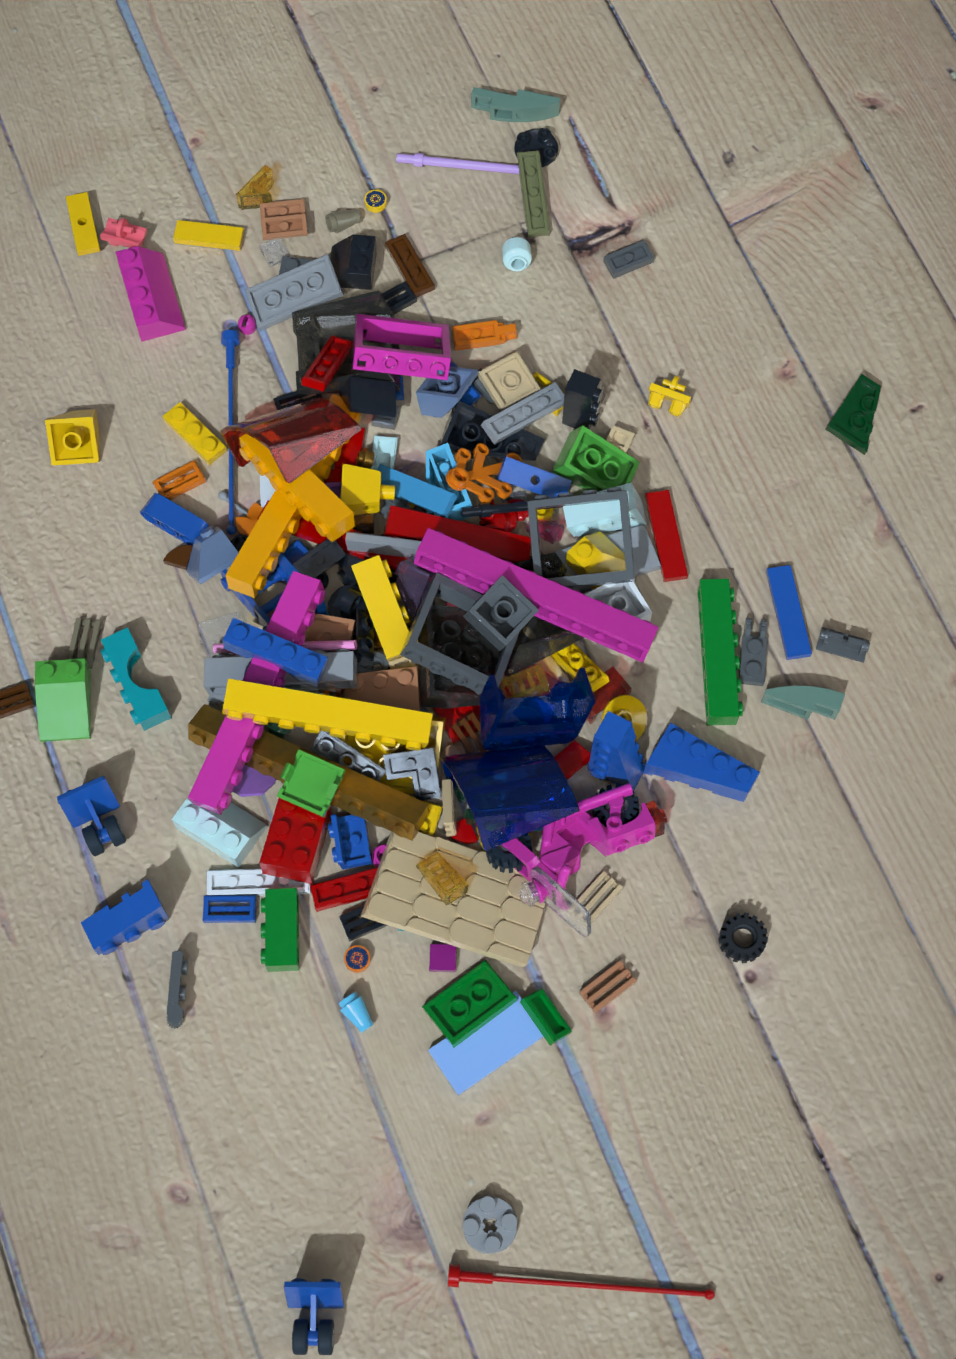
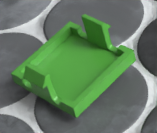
[277,750,346,817]

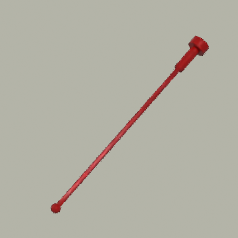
[448,1264,715,1300]

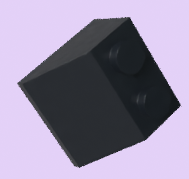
[330,234,377,290]

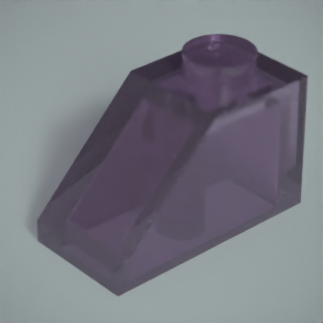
[395,556,436,617]

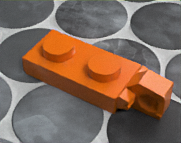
[452,320,517,351]

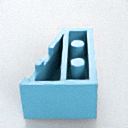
[426,443,473,521]

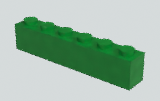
[697,579,743,726]

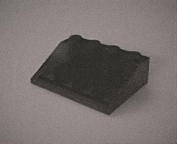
[418,604,502,709]

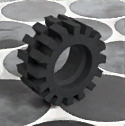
[718,913,768,964]

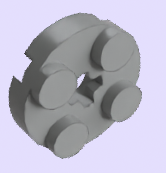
[463,1196,517,1254]

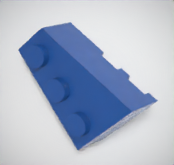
[81,879,169,955]

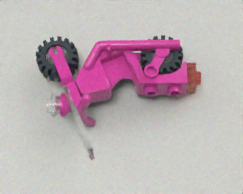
[485,783,667,937]

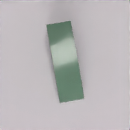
[761,685,845,720]

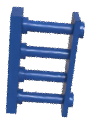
[220,553,327,631]

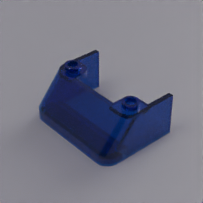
[479,668,596,751]

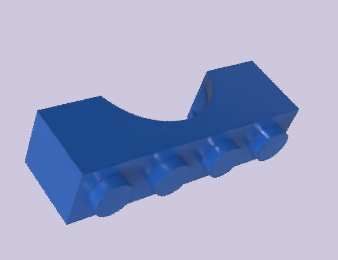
[223,618,328,688]

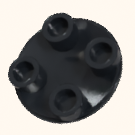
[514,128,558,168]

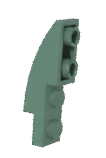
[471,87,561,122]

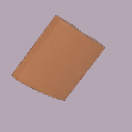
[260,199,308,240]

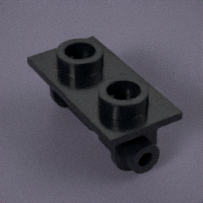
[350,609,374,662]

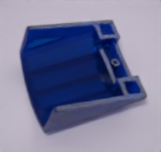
[440,745,580,851]

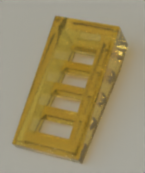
[497,664,550,706]
[416,852,469,906]

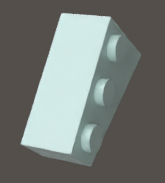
[563,483,648,537]

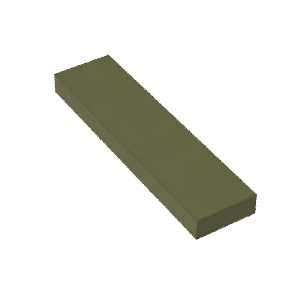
[517,151,550,237]

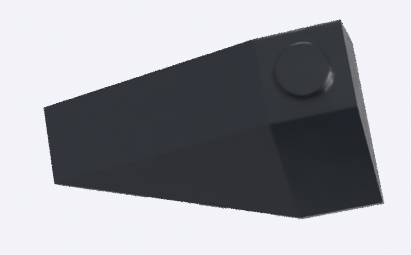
[440,401,544,461]

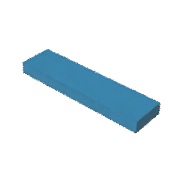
[377,464,457,518]

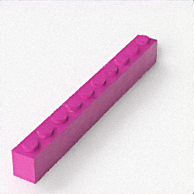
[414,528,659,663]
[188,571,325,815]

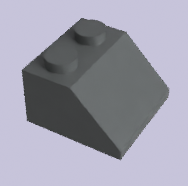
[463,575,539,651]

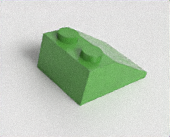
[552,425,640,492]
[35,658,91,742]

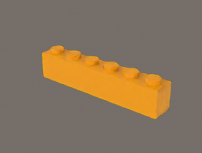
[239,423,355,542]

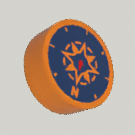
[344,945,371,973]

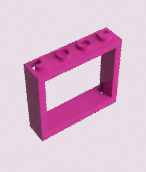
[353,314,451,380]

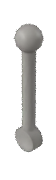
[218,491,248,517]

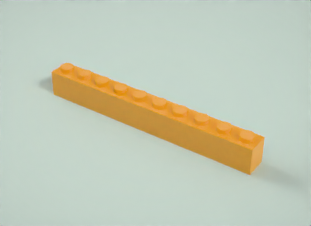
[225,394,361,598]

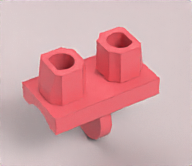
[100,218,147,248]

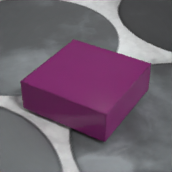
[429,944,456,972]

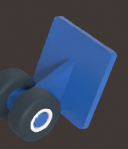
[57,776,126,856]
[284,1278,344,1355]

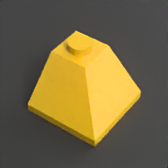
[45,409,100,466]
[566,531,626,590]

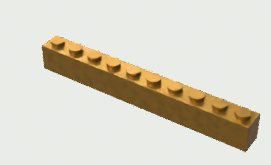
[188,704,428,841]

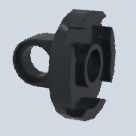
[328,585,370,619]

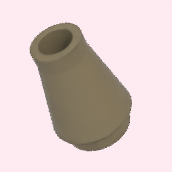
[325,210,361,233]

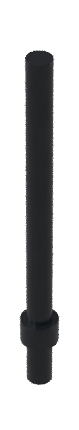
[460,501,563,518]

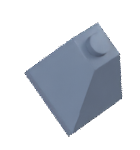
[416,366,478,418]
[186,526,238,584]

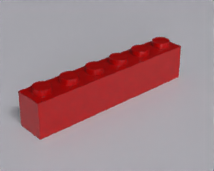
[383,505,531,569]

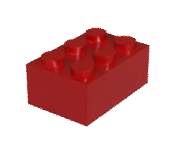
[259,798,332,884]

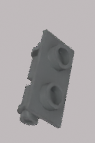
[816,627,870,663]

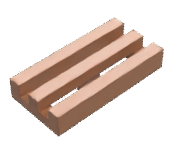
[579,960,637,1014]

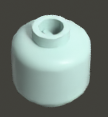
[502,237,532,271]

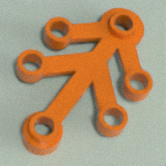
[446,443,523,503]

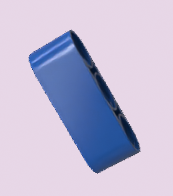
[140,493,209,546]

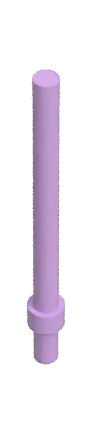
[396,153,519,174]

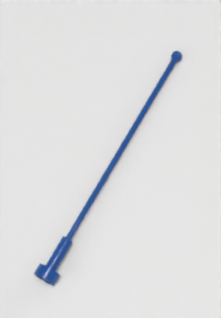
[221,330,240,535]

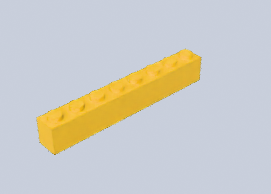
[222,678,433,751]

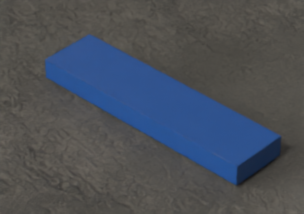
[766,565,812,660]

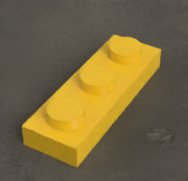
[162,402,227,466]

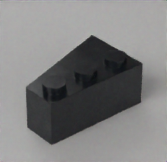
[562,369,605,430]

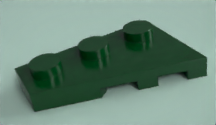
[825,374,881,455]

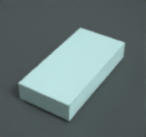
[371,435,398,470]

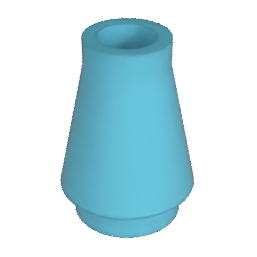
[338,992,374,1033]

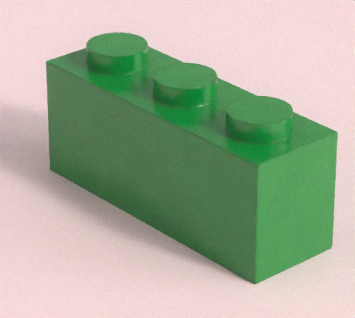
[261,888,299,972]

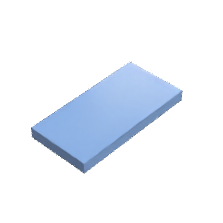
[428,991,543,1096]

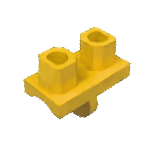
[648,375,691,417]

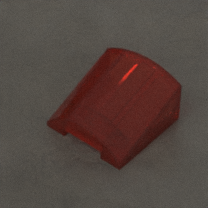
[220,398,361,483]

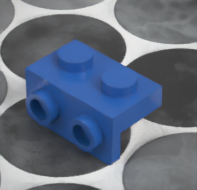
[328,814,373,870]

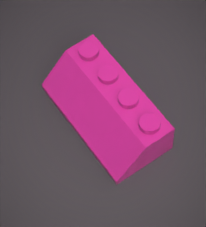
[115,246,186,342]

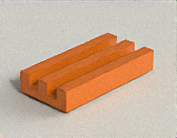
[152,460,206,500]

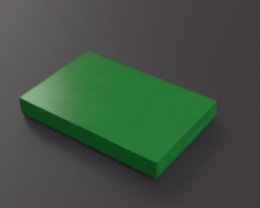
[422,960,517,1048]

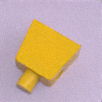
[341,464,395,515]

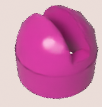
[238,314,257,335]

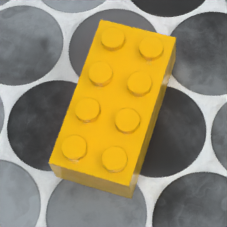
[351,555,418,662]

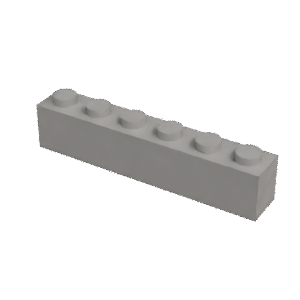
[204,649,357,695]

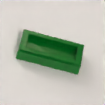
[520,988,572,1046]

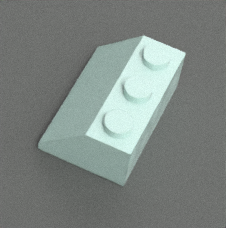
[172,798,268,868]

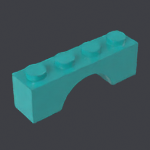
[100,627,171,731]

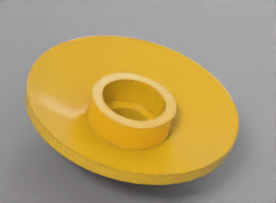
[601,695,647,741]

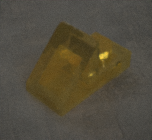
[236,165,274,210]

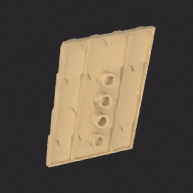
[361,832,548,968]

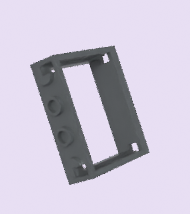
[527,487,636,588]
[400,573,520,698]

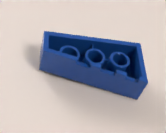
[588,711,645,791]
[644,723,760,802]

